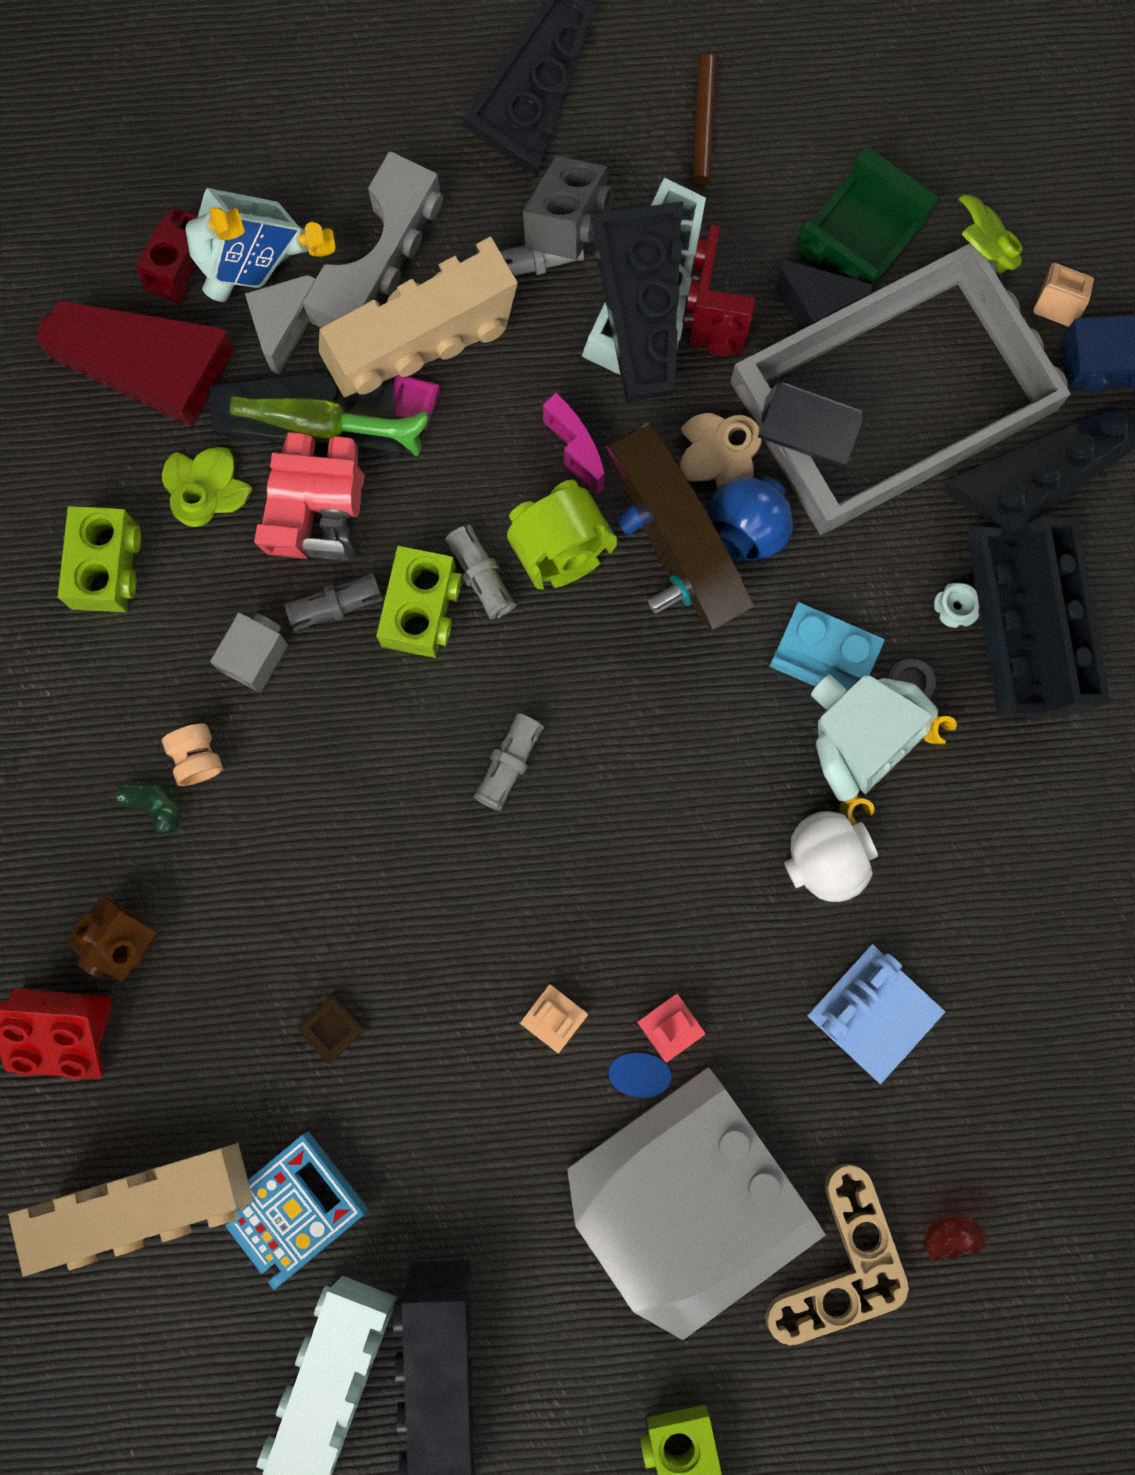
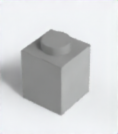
[210,613,288,693]

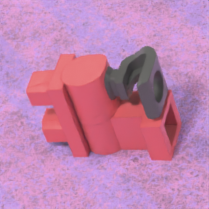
[254,432,365,562]

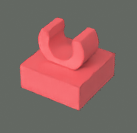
[637,994,706,1063]

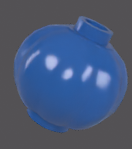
[707,476,793,561]

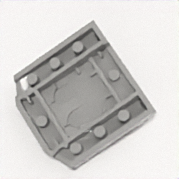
[567,1067,826,1340]

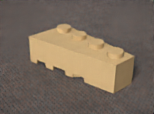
[319,236,518,398]

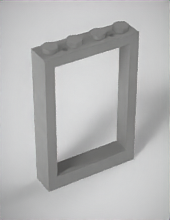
[730,243,1070,536]

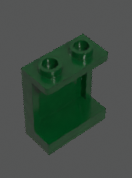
[795,146,940,293]

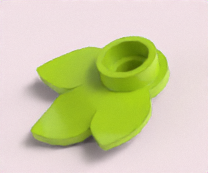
[958,195,1023,274]
[162,447,252,527]

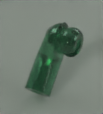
[117,783,181,834]

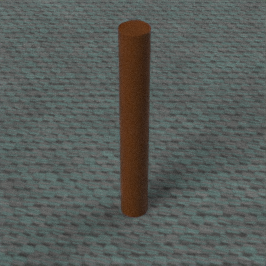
[692,54,716,185]

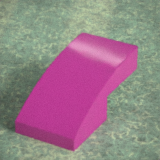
[543,393,604,495]

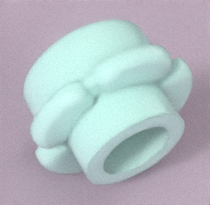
[934,583,979,628]

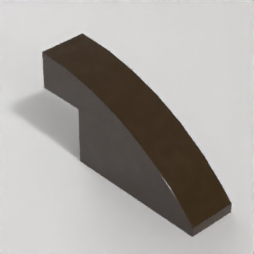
[606,423,754,630]

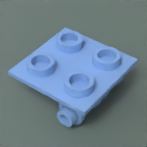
[807,944,945,1084]

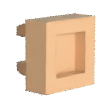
[520,984,588,1054]

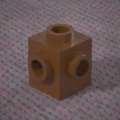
[67,894,157,982]

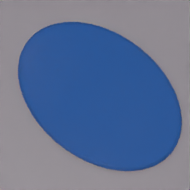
[608,1053,672,1098]

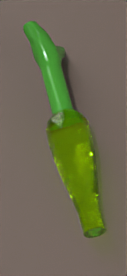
[230,397,429,456]

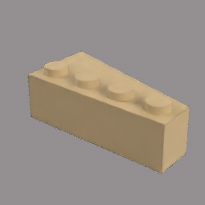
[8,1143,253,1277]

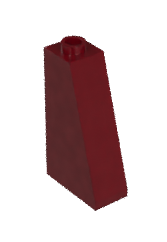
[35,301,235,427]

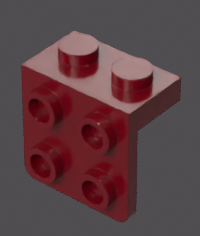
[683,223,755,357]

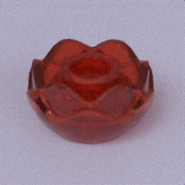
[923,1217,987,1262]

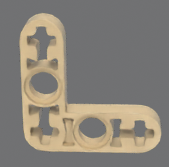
[765,1163,909,1345]

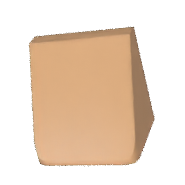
[1034,263,1094,327]

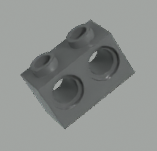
[523,156,613,260]

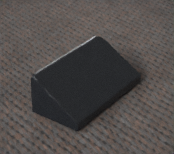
[758,382,864,468]

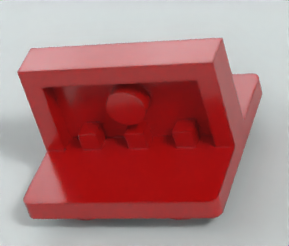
[0,988,113,1080]

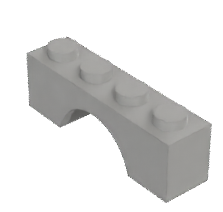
[302,151,443,328]

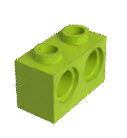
[57,506,141,612]
[376,546,462,658]
[639,1405,722,1475]

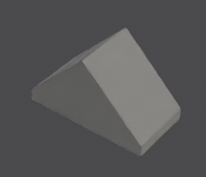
[245,275,316,374]

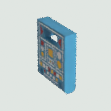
[225,1131,369,1290]

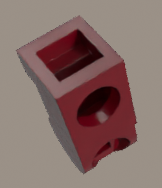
[135,207,198,304]

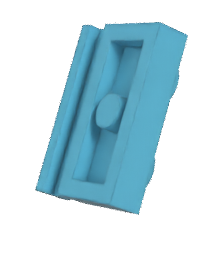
[769,602,885,690]

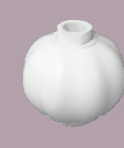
[784,811,878,902]

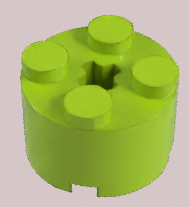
[507,480,617,589]

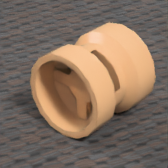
[161,723,224,786]

